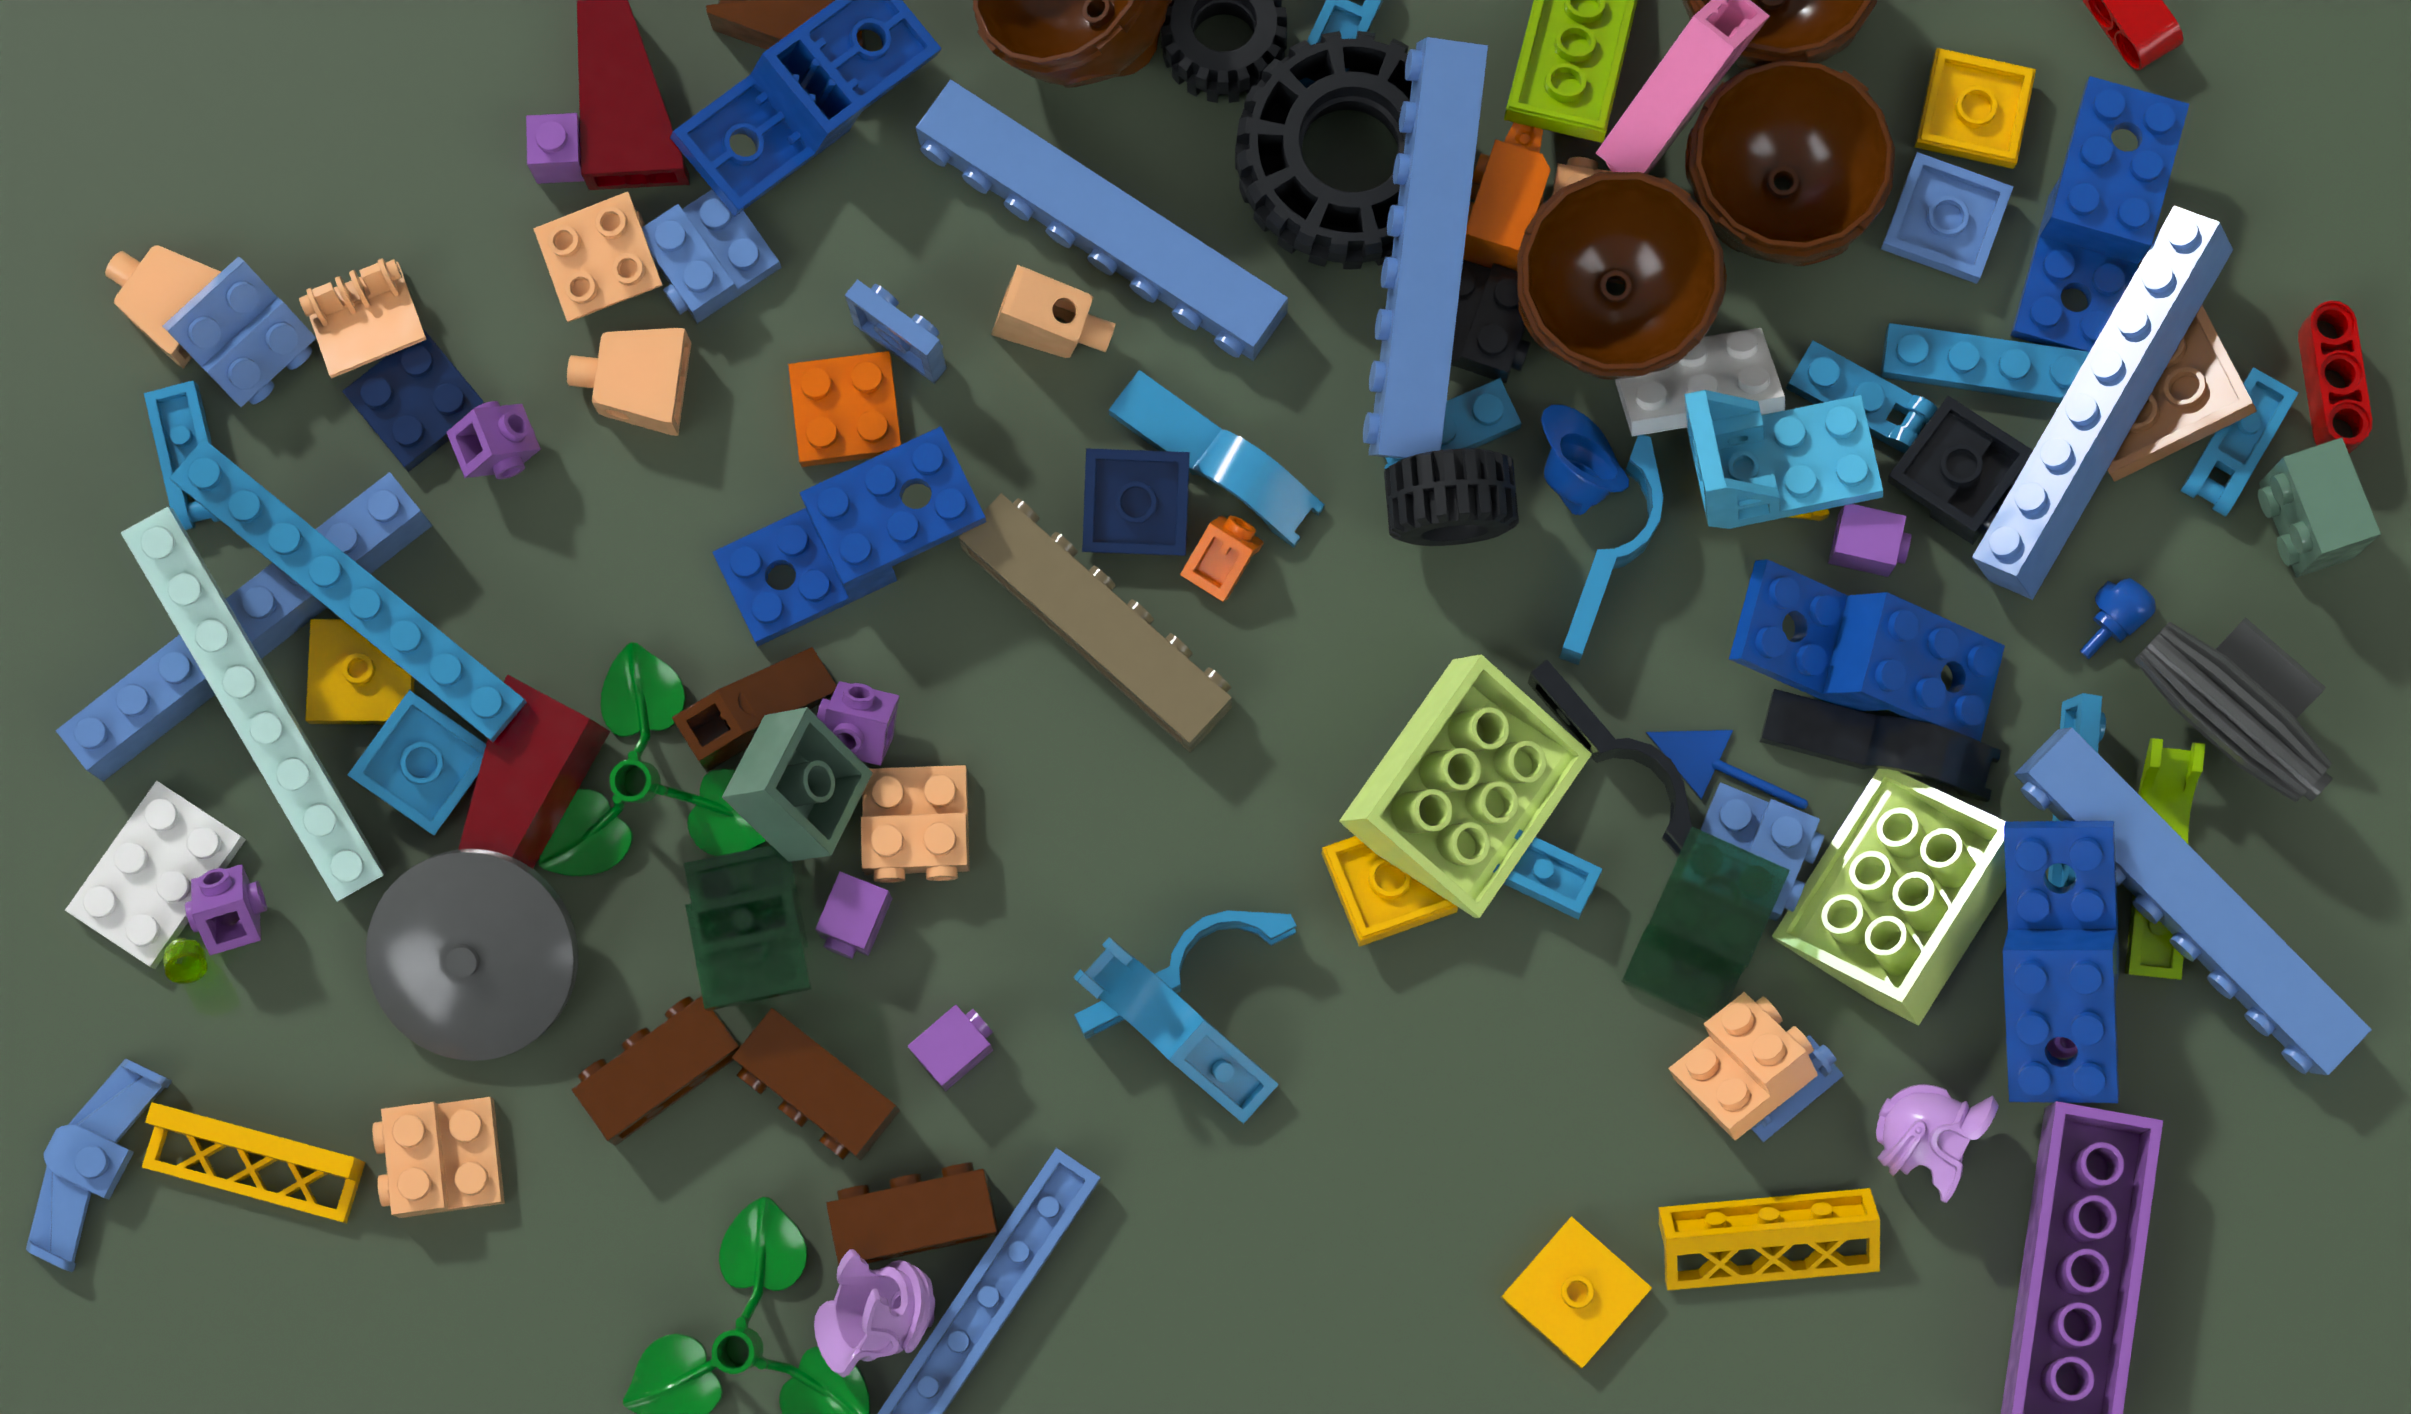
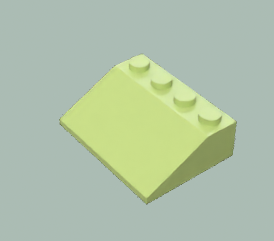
[1339,654,1592,918]
[1772,769,2006,1026]

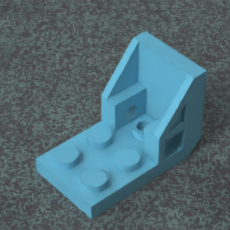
[1684,390,1883,529]

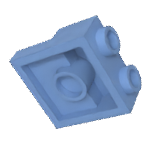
[642,190,782,324]
[163,256,316,407]
[1679,782,1824,921]

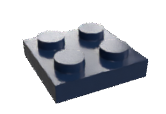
[342,329,485,472]
[1082,448,1190,556]

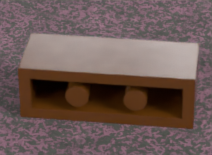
[571,996,740,1146]
[732,1008,900,1161]
[826,1162,999,1266]

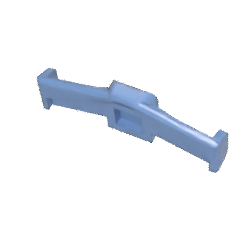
[26,1058,172,1272]

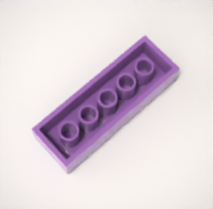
[2001,1101,2163,1414]

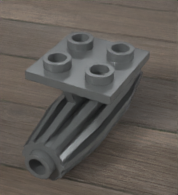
[2134,617,2333,802]

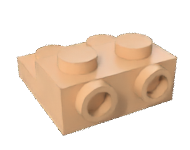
[861,765,970,883]
[1668,992,1818,1141]
[372,1097,505,1218]

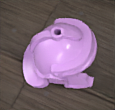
[1876,1084,1999,1203]
[814,1249,935,1378]

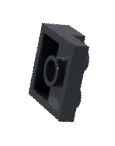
[1451,259,1531,384]
[1888,396,2033,545]

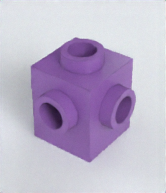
[446,401,541,479]
[817,681,900,766]
[185,864,267,956]

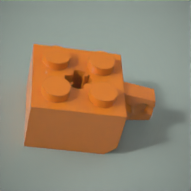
[1463,123,1551,271]

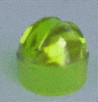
[163,938,208,984]

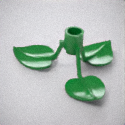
[539,642,767,876]
[623,1197,871,1414]

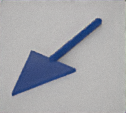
[1646,730,1808,809]

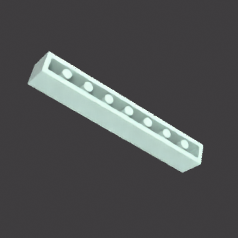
[121,507,385,902]

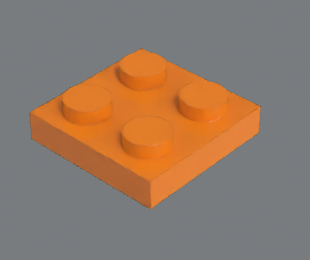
[788,351,902,467]

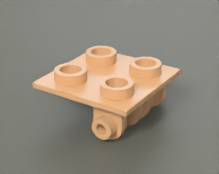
[533,191,663,322]
[299,258,427,379]

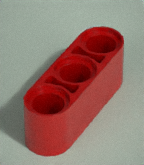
[2082,0,2184,71]
[2298,300,2372,454]

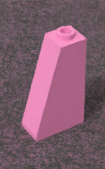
[1596,0,1770,174]

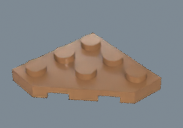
[2107,305,2257,482]

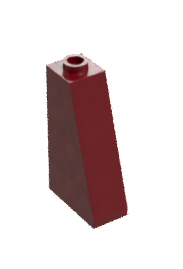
[577,0,690,190]
[458,675,611,869]

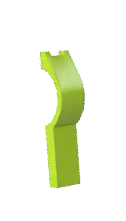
[2125,738,2205,980]

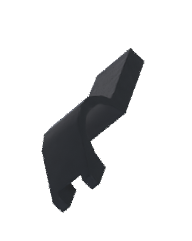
[1528,660,1695,860]
[1759,689,2001,802]

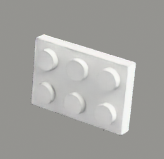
[1615,328,1785,437]
[65,780,246,969]

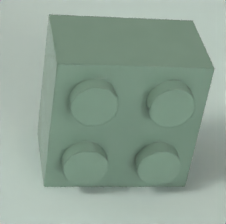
[2258,438,2381,578]
[722,707,873,862]

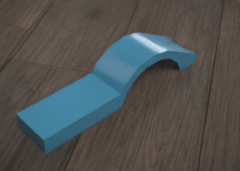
[1109,370,1325,548]
[1559,435,1663,665]
[1074,910,1297,1040]
[1074,937,1279,1124]

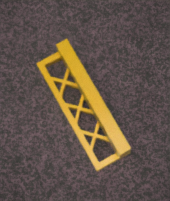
[142,1102,366,1224]
[1658,1188,1880,1291]

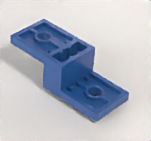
[670,0,942,217]
[2010,76,2189,352]
[712,426,987,647]
[1729,559,2005,742]
[2003,821,2120,1103]

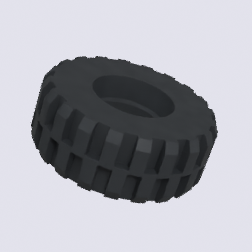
[1235,31,1412,270]

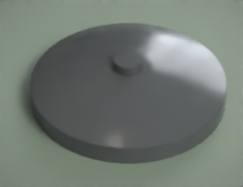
[366,849,578,1061]

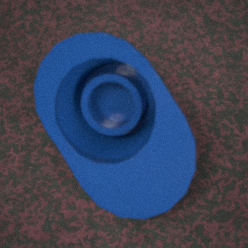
[1541,405,1629,515]

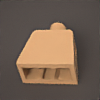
[105,245,221,369]
[991,265,1116,358]
[567,328,691,436]

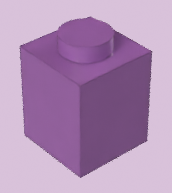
[526,113,584,184]
[1828,504,1911,577]
[815,872,893,959]
[908,1005,993,1092]

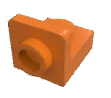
[1180,515,1264,602]

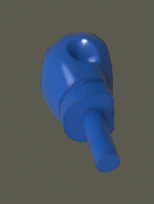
[2080,578,2156,659]

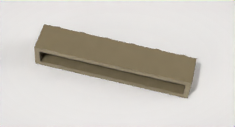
[959,493,1232,753]

